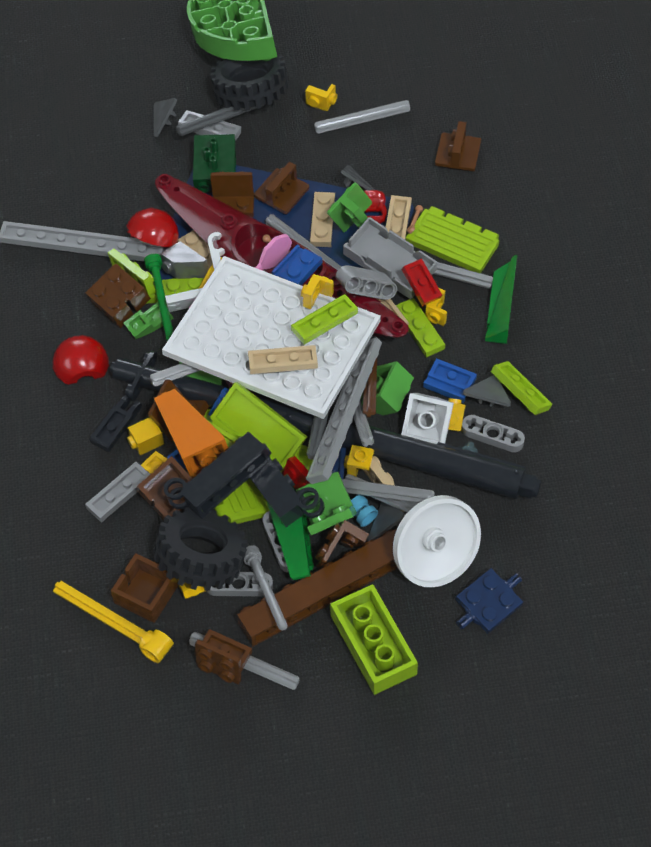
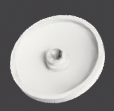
[393,495,481,587]

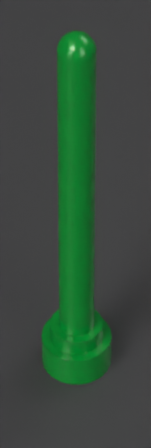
[144,254,174,341]

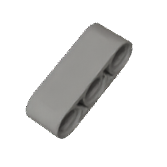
[336,265,397,300]

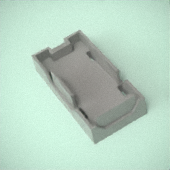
[343,217,437,299]

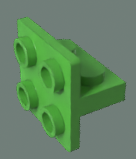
[327,182,372,232]

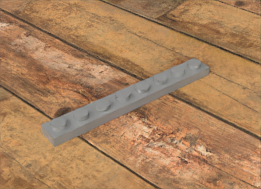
[0,221,166,261]
[306,337,382,484]

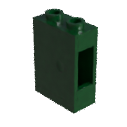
[193,134,236,193]

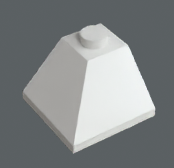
[401,393,454,444]

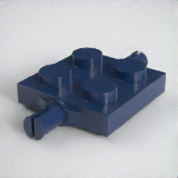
[455,568,523,634]

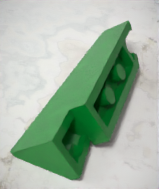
[485,255,517,344]

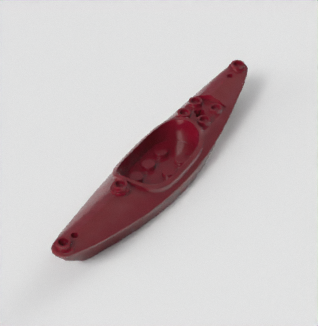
[155,174,409,338]

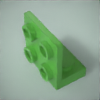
[296,472,357,535]

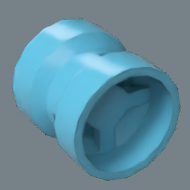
[351,495,378,527]

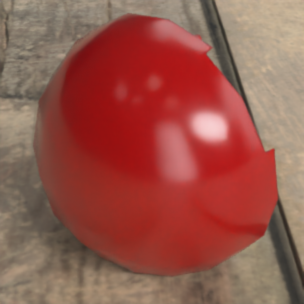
[127,208,179,247]
[53,335,109,385]

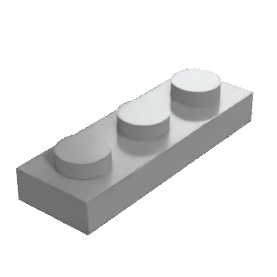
[178,110,241,141]
[85,462,150,522]

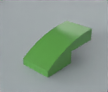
[124,302,174,339]

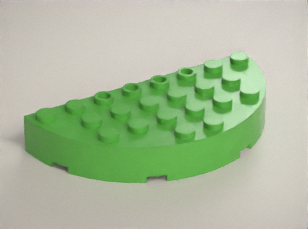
[187,0,277,61]

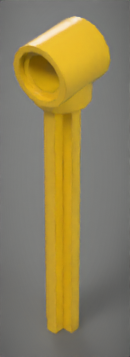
[53,581,174,663]

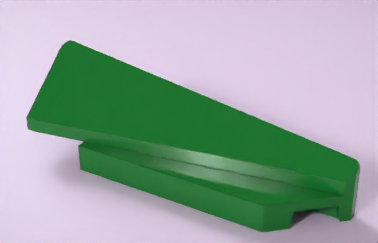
[267,487,314,580]

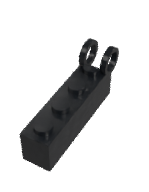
[164,432,271,519]
[250,443,325,527]

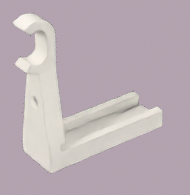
[165,232,225,312]

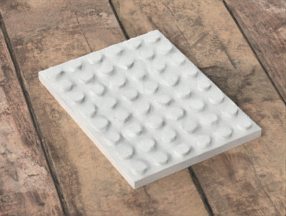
[162,256,381,419]

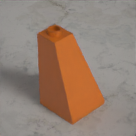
[154,389,228,478]

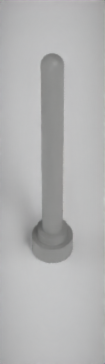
[244,545,288,631]

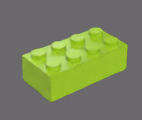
[330,584,418,695]

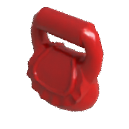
[364,190,387,224]

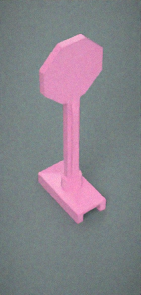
[189,234,292,308]

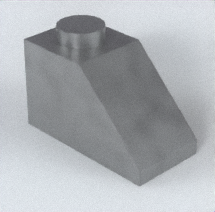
[160,241,208,279]

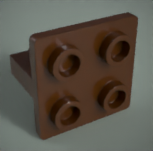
[435,121,481,171]
[254,161,310,214]
[195,629,252,684]

